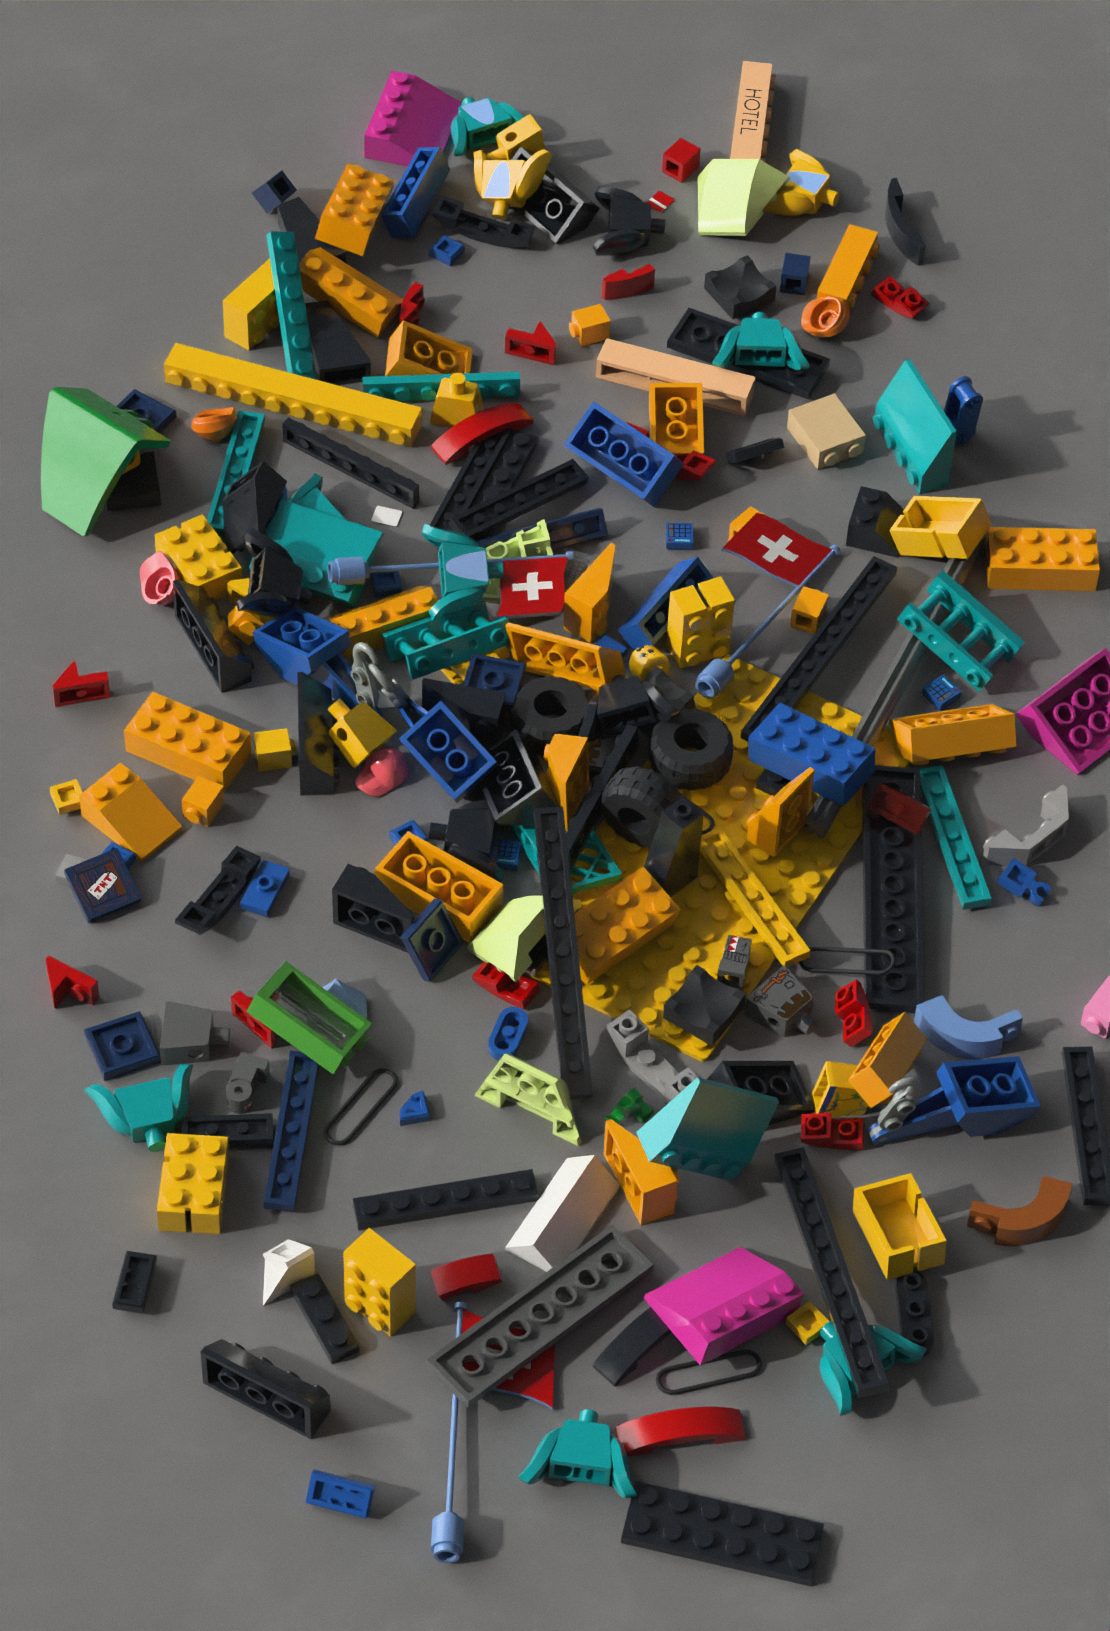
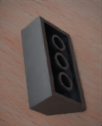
[512,147,600,244]
[173,579,254,693]
[297,672,340,796]
[480,729,559,826]
[200,1339,331,1439]

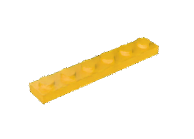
[700,827,810,968]

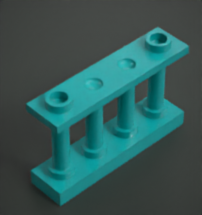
[897,570,1025,692]
[382,598,510,680]

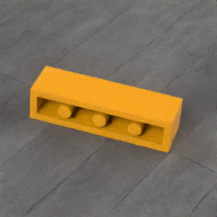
[817,224,880,309]
[848,1012,927,1108]

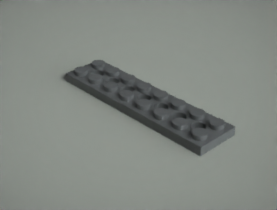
[426,1225,654,1408]

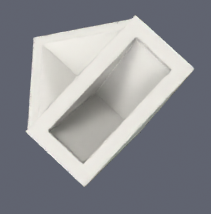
[263,1239,315,1306]

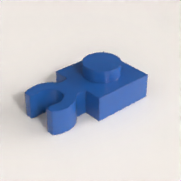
[996,858,1051,906]

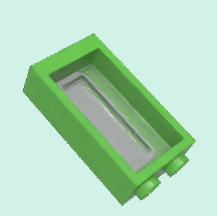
[246,961,372,1074]

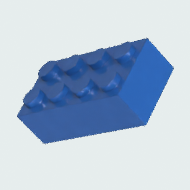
[564,401,684,507]
[748,703,875,807]

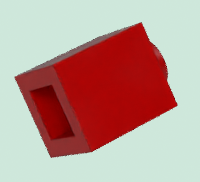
[662,138,701,183]

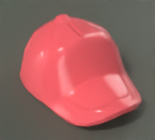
[140,551,181,606]
[355,747,410,797]

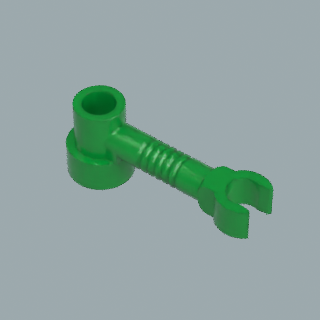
[605,1088,654,1124]

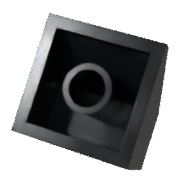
[846,486,904,558]

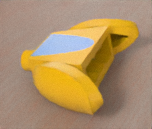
[473,149,553,220]
[762,149,840,217]

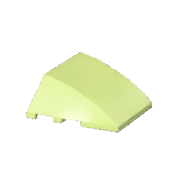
[698,159,790,236]
[482,519,553,605]
[467,896,582,982]
[474,1053,582,1146]

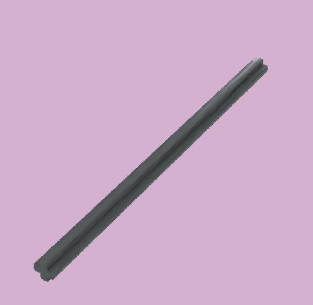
[804,532,987,838]

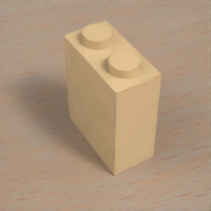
[787,393,866,470]

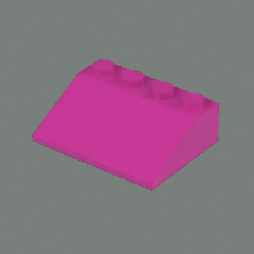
[364,70,462,166]
[1015,648,1110,774]
[644,1247,804,1365]

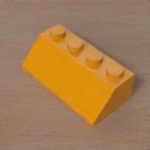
[299,247,403,339]
[322,586,439,660]
[505,622,625,691]
[889,704,1016,765]

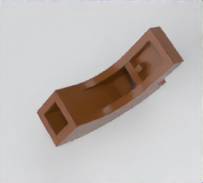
[967,1176,1072,1246]

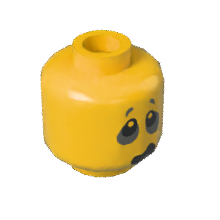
[629,645,670,682]

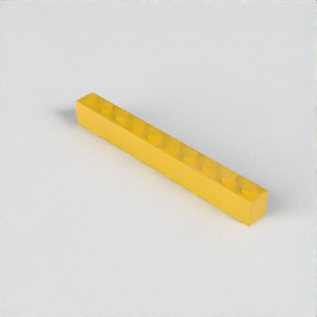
[164,343,422,448]

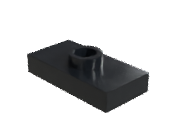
[725,438,785,463]
[112,1250,157,1314]

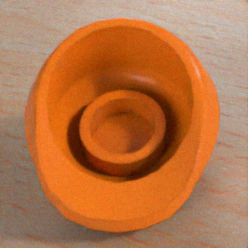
[801,296,850,337]
[191,407,237,443]

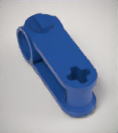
[944,376,983,445]

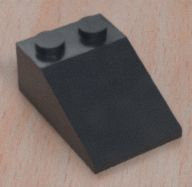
[422,678,506,750]
[332,864,414,953]
[707,1061,815,1125]

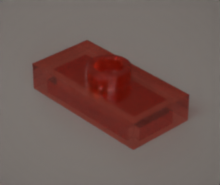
[867,782,932,834]

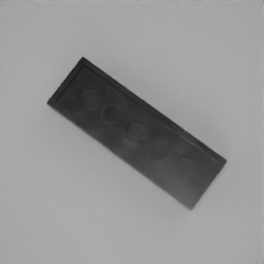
[667,308,830,400]
[621,1481,824,1586]

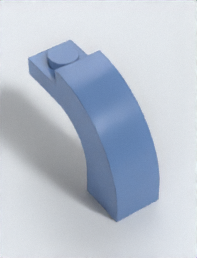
[914,995,1023,1059]

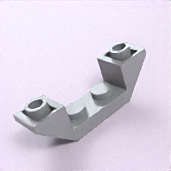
[982,784,1069,866]
[607,1009,698,1103]

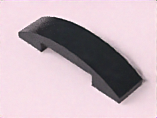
[885,178,925,266]
[432,195,536,247]
[175,845,261,935]
[593,1307,672,1387]

